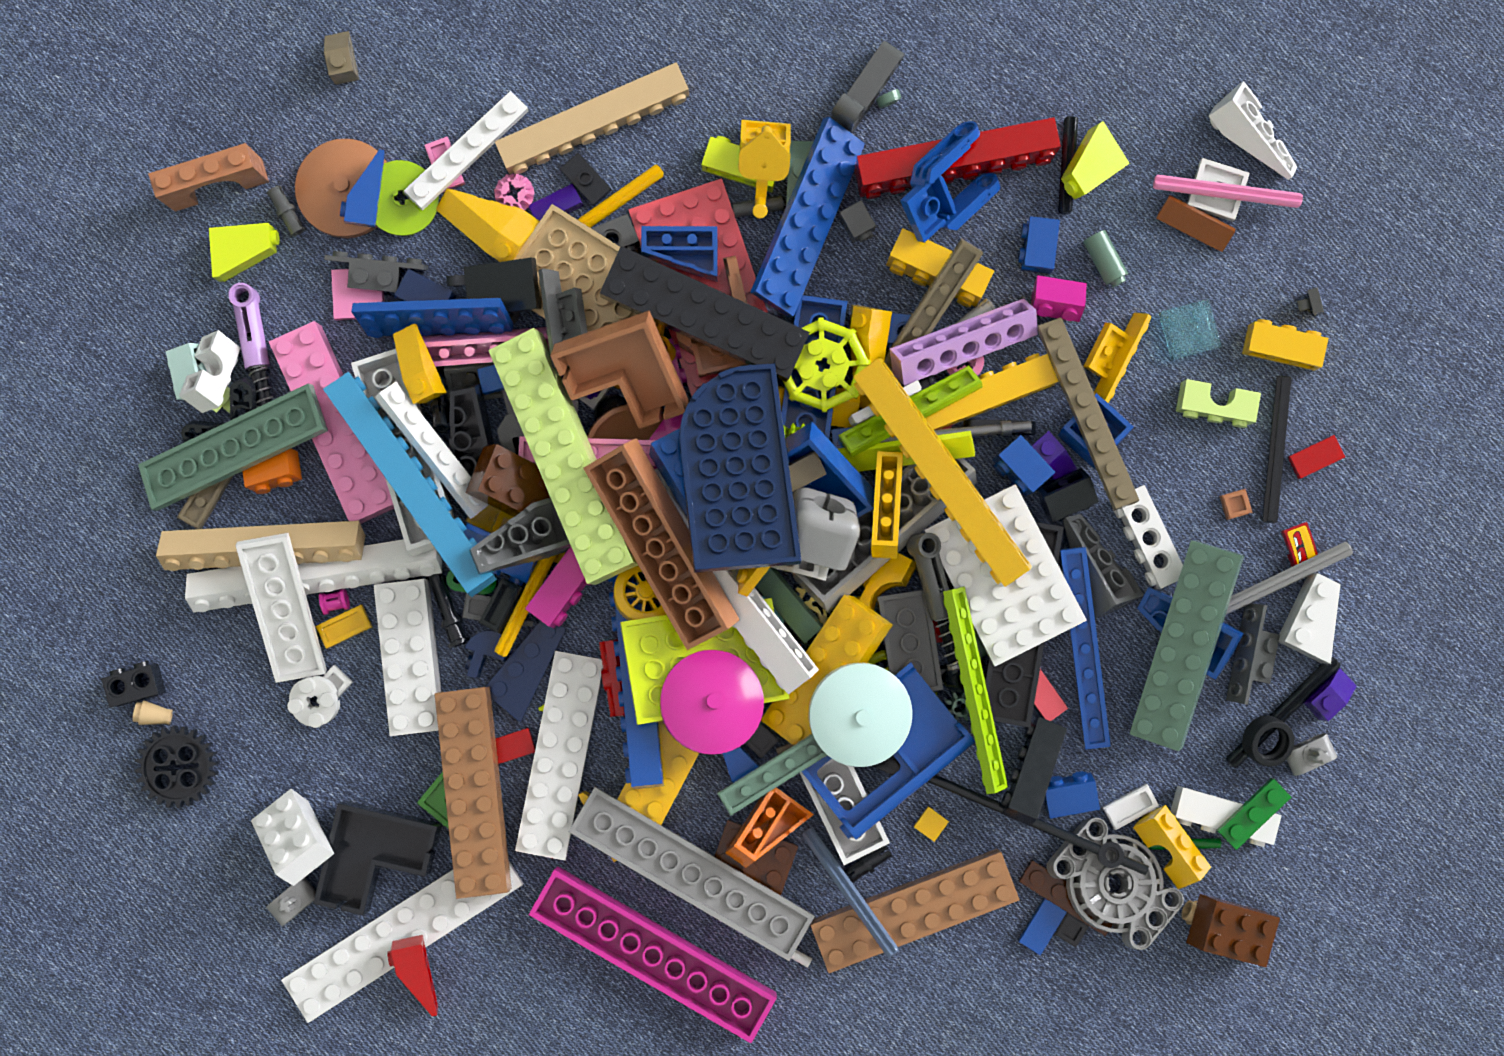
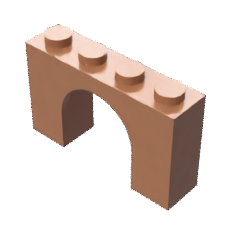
[148,143,269,212]

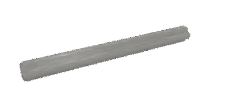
[1226,542,1353,615]

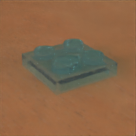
[1158,299,1222,360]

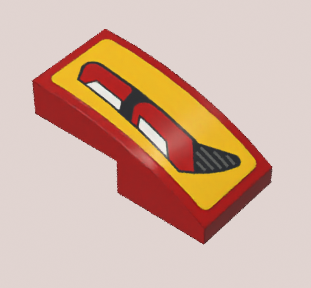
[1281,522,1318,567]

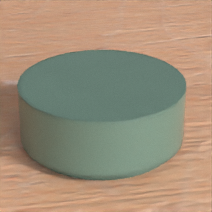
[876,89,902,108]

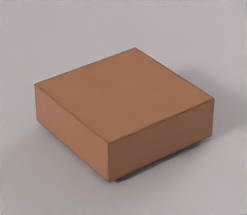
[1219,489,1253,520]

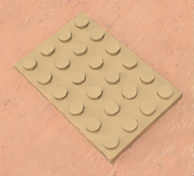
[514,204,638,332]

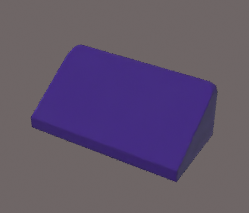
[529,184,583,221]

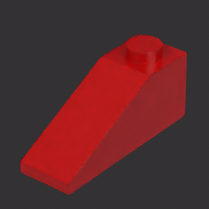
[387,935,438,1017]

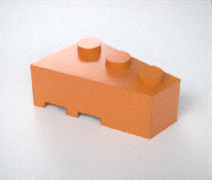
[725,787,814,868]

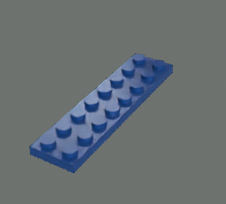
[750,117,865,317]

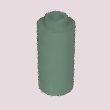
[1083,230,1128,288]

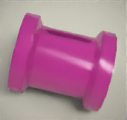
[319,589,350,615]

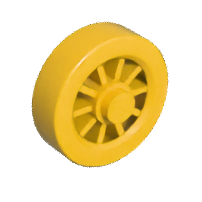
[613,565,667,621]

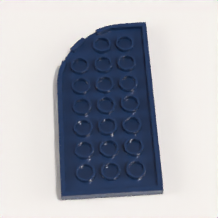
[679,363,802,573]

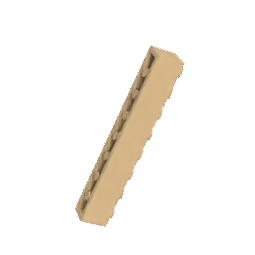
[494,62,689,175]
[156,521,365,571]

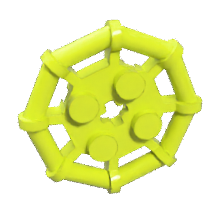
[783,317,871,413]

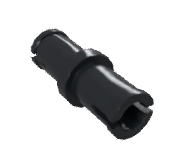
[843,845,893,883]

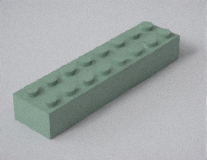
[1130,540,1245,751]

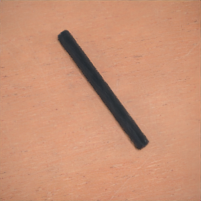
[1262,376,1292,523]
[1226,657,1341,768]

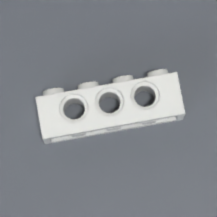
[1113,485,1183,589]

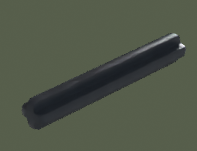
[1058,116,1078,214]

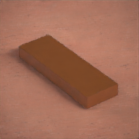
[1156,195,1236,252]

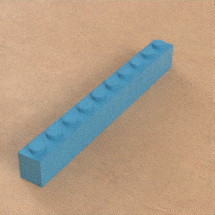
[323,372,497,598]

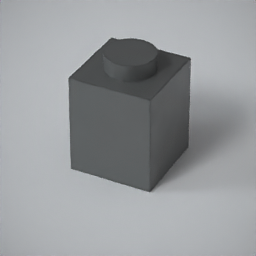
[839,200,876,243]

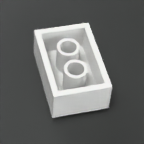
[251,789,334,886]

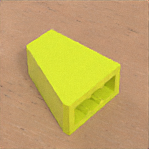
[1061,121,1129,200]
[209,223,280,282]

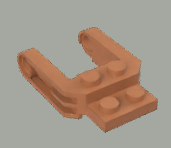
[673,255,748,377]

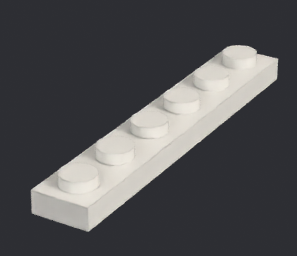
[404,91,528,211]
[375,382,489,519]

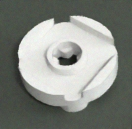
[287,676,340,728]

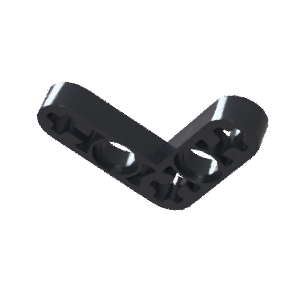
[181,377,256,442]

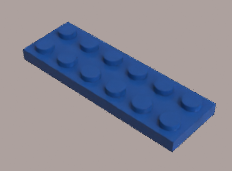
[351,298,513,338]

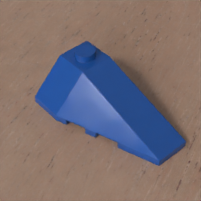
[1137,586,1244,680]

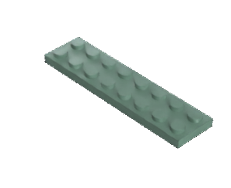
[138,383,328,511]

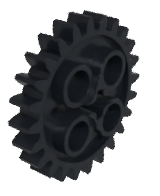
[134,726,220,808]

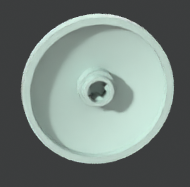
[808,662,912,767]

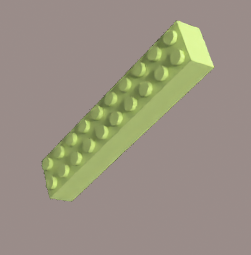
[488,328,638,585]

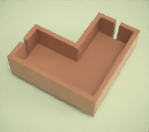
[550,311,689,429]

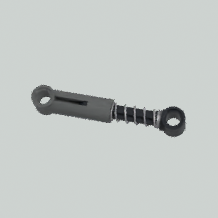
[907,533,965,693]

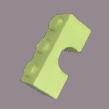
[1176,379,1261,428]

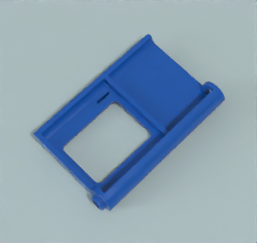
[802,663,975,840]

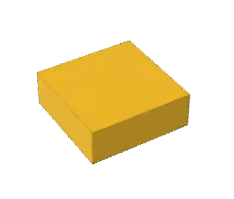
[913,806,949,842]

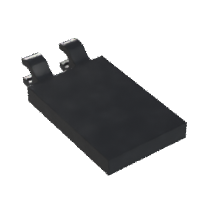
[446,257,541,313]

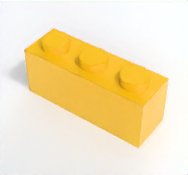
[1242,319,1329,371]

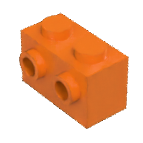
[242,448,302,494]

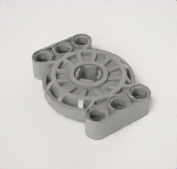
[1047,818,1184,950]

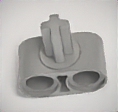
[1286,733,1338,776]
[266,877,316,927]

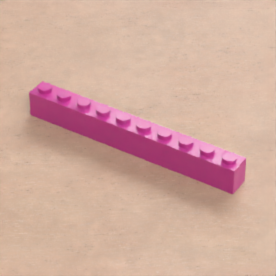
[525,414,683,629]

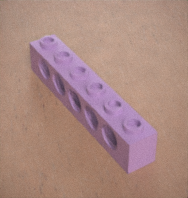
[890,298,1038,385]

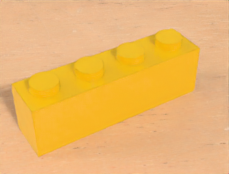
[871,451,903,559]

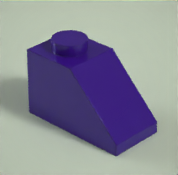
[1031,431,1077,480]
[1304,668,1357,721]

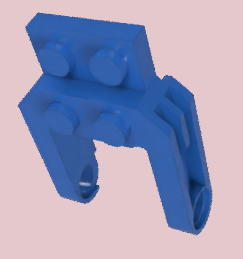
[900,121,1001,243]

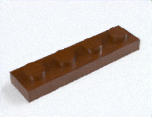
[1018,859,1112,936]

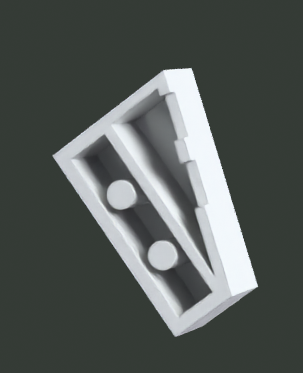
[1279,573,1340,664]

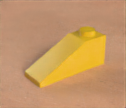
[393,323,447,404]

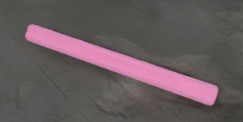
[1153,175,1303,208]

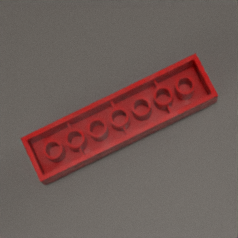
[854,117,1061,199]

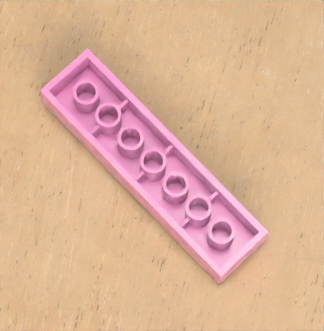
[269,321,394,524]

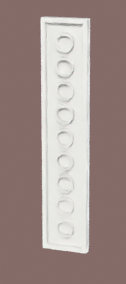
[281,861,524,1023]

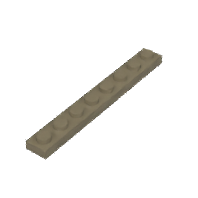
[1037,318,1139,511]

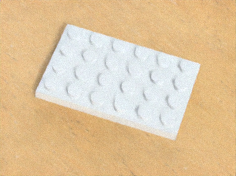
[924,484,1087,667]

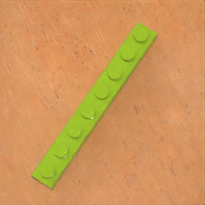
[943,586,1008,794]

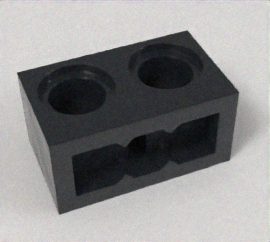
[101,661,166,708]

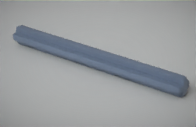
[802,828,899,958]

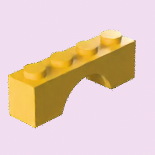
[857,553,916,611]

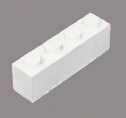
[1170,786,1282,847]

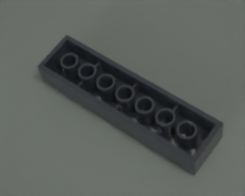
[600,246,810,382]
[985,522,1064,728]

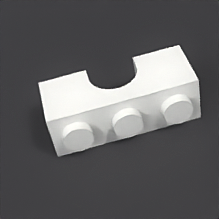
[179,330,241,413]

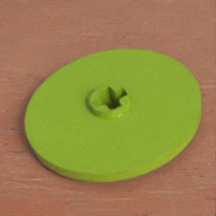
[376,160,439,236]

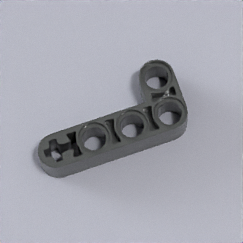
[831,40,905,133]

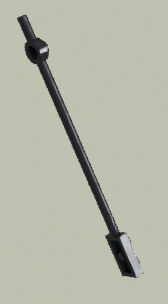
[872,755,1149,875]

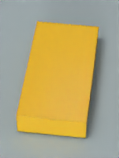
[315,605,373,649]

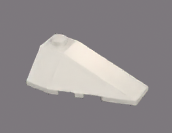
[1209,81,1297,180]

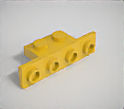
[1083,313,1151,403]

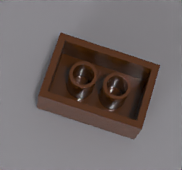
[465,444,550,517]
[1186,894,1280,967]

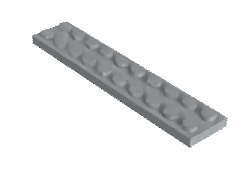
[568,787,815,961]

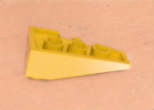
[436,188,540,262]
[848,304,892,408]

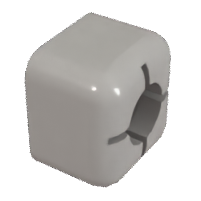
[793,487,860,570]

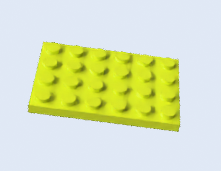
[620,598,790,725]

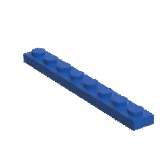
[1060,546,1111,750]

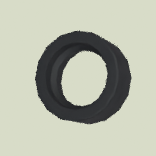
[1242,715,1295,767]

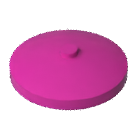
[660,650,764,755]

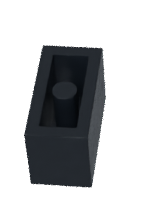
[1037,468,1099,522]

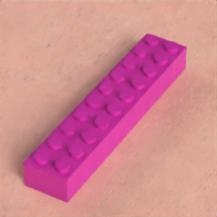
[529,866,777,1043]

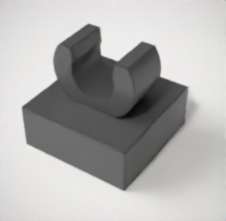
[1297,287,1325,316]

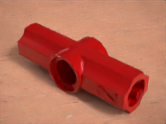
[599,639,625,717]

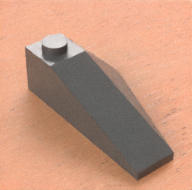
[469,497,571,574]
[1063,514,1144,619]

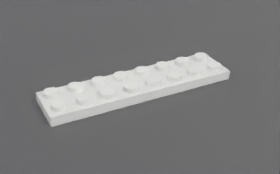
[515,651,603,860]

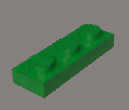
[1216,778,1292,850]

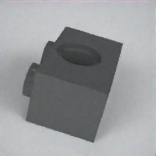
[592,213,640,252]

